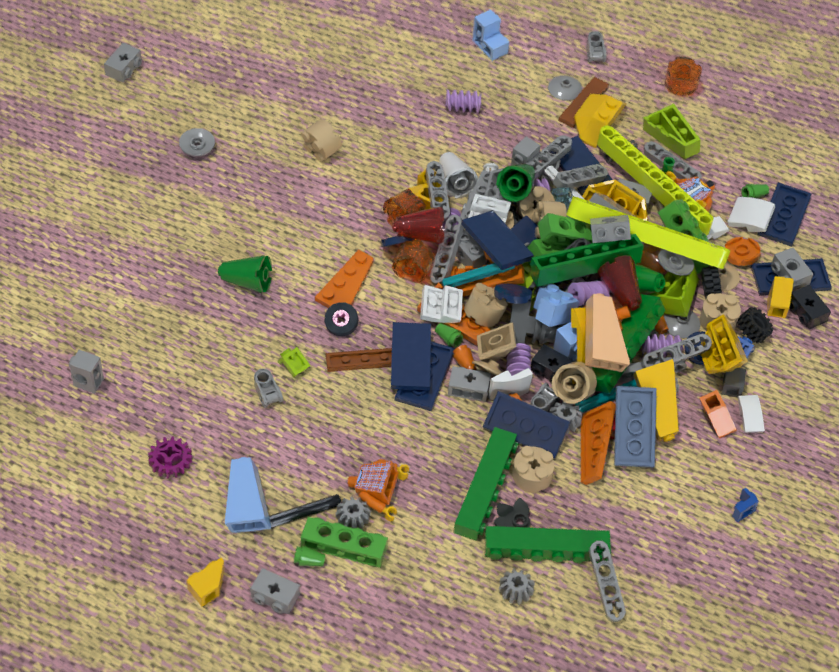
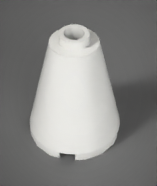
[439,152,478,199]

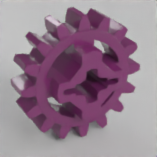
[148,436,193,479]

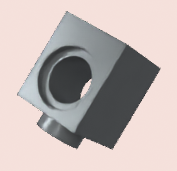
[721,368,746,397]

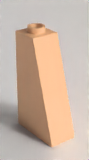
[585,293,630,372]

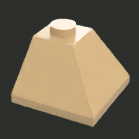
[477,322,517,362]

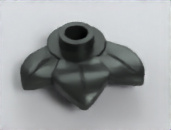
[494,498,530,528]

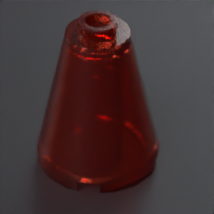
[392,207,445,244]
[598,255,642,311]

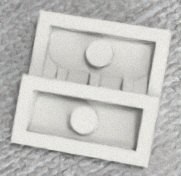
[468,194,511,224]
[728,197,775,232]
[420,285,463,323]
[487,368,533,400]

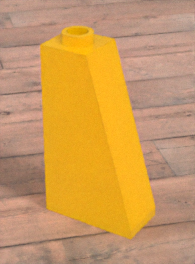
[634,359,679,442]

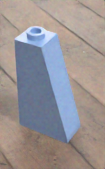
[225,457,271,533]

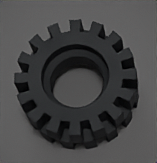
[701,266,722,300]
[737,307,773,344]

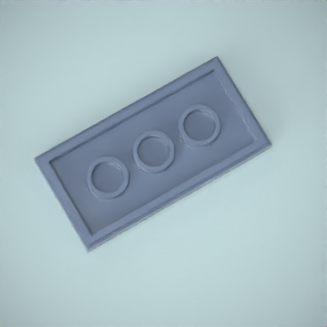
[614,386,656,468]

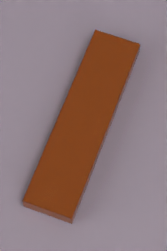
[559,76,609,128]
[325,348,392,372]

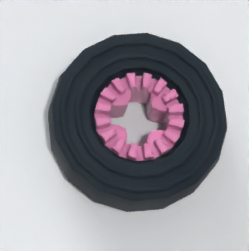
[324,302,359,336]

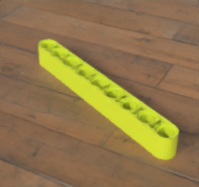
[597,126,714,236]
[566,196,730,269]

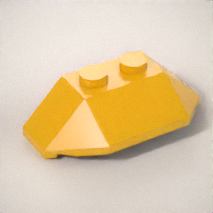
[574,94,627,148]
[582,180,648,221]
[700,314,748,374]

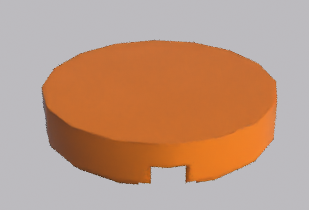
[725,237,760,266]

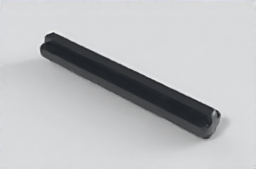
[269,494,341,528]

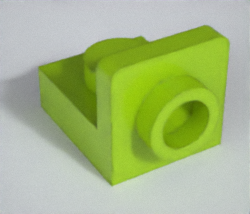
[277,347,311,378]

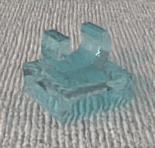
[551,188,573,209]

